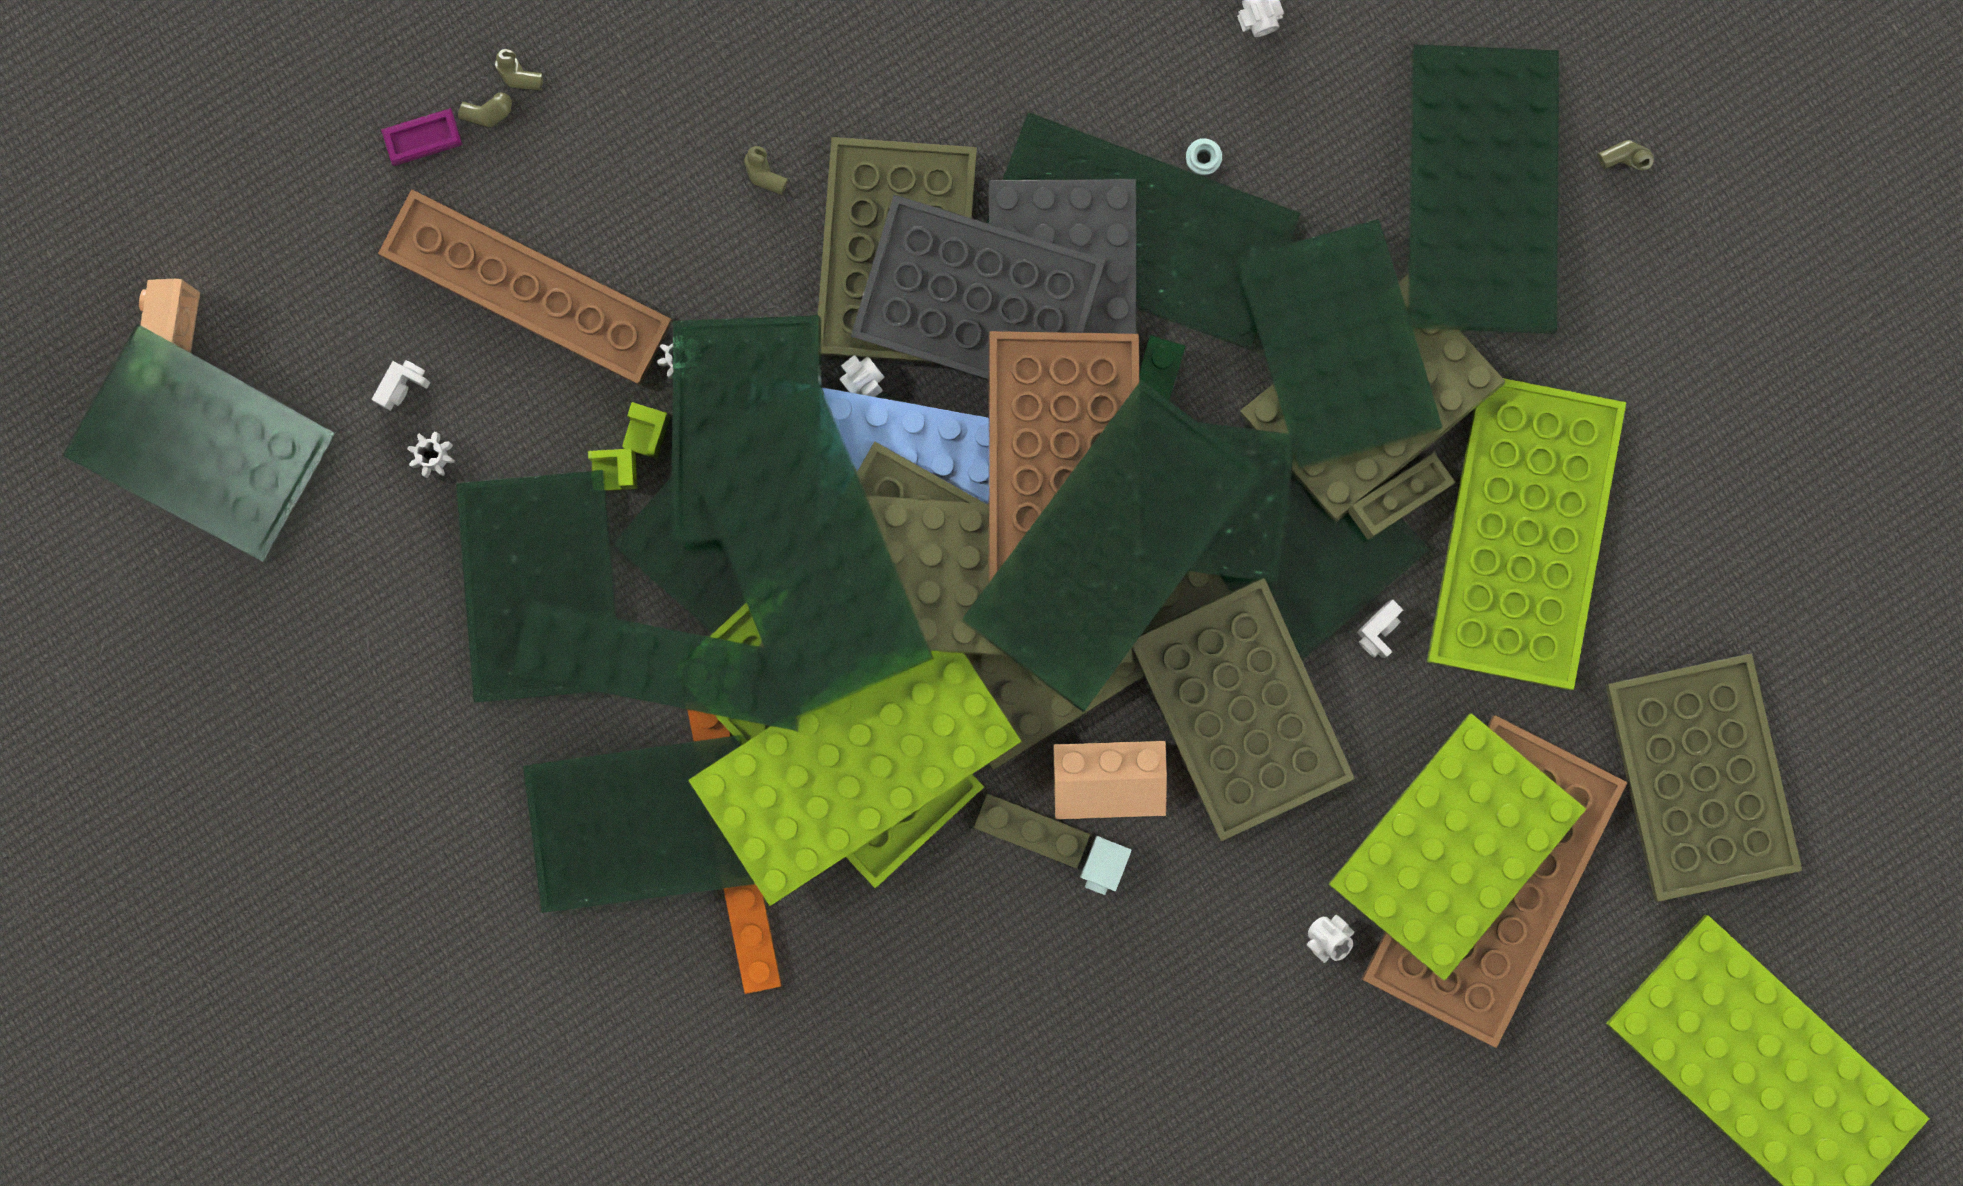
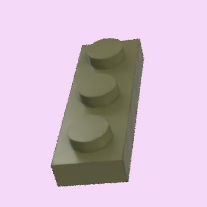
[1348,453,1455,540]
[974,794,1090,869]

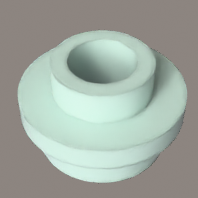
[1186,139,1222,176]

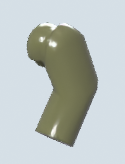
[495,49,543,91]
[458,92,513,127]
[1597,140,1654,171]
[744,146,788,196]

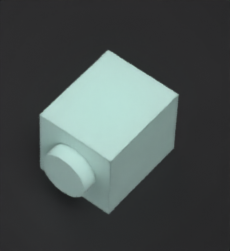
[1080,836,1132,895]

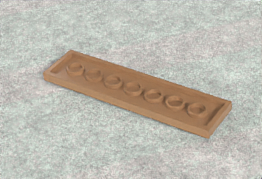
[378,189,673,386]

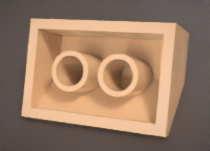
[127,279,200,399]
[1053,741,1167,819]

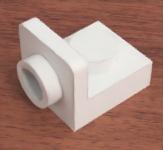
[372,360,430,411]
[1357,600,1403,658]

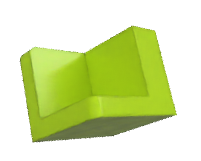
[622,402,670,459]
[588,448,638,491]

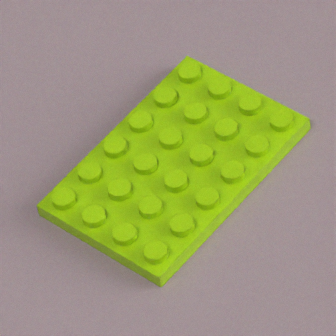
[1328,713,1586,981]

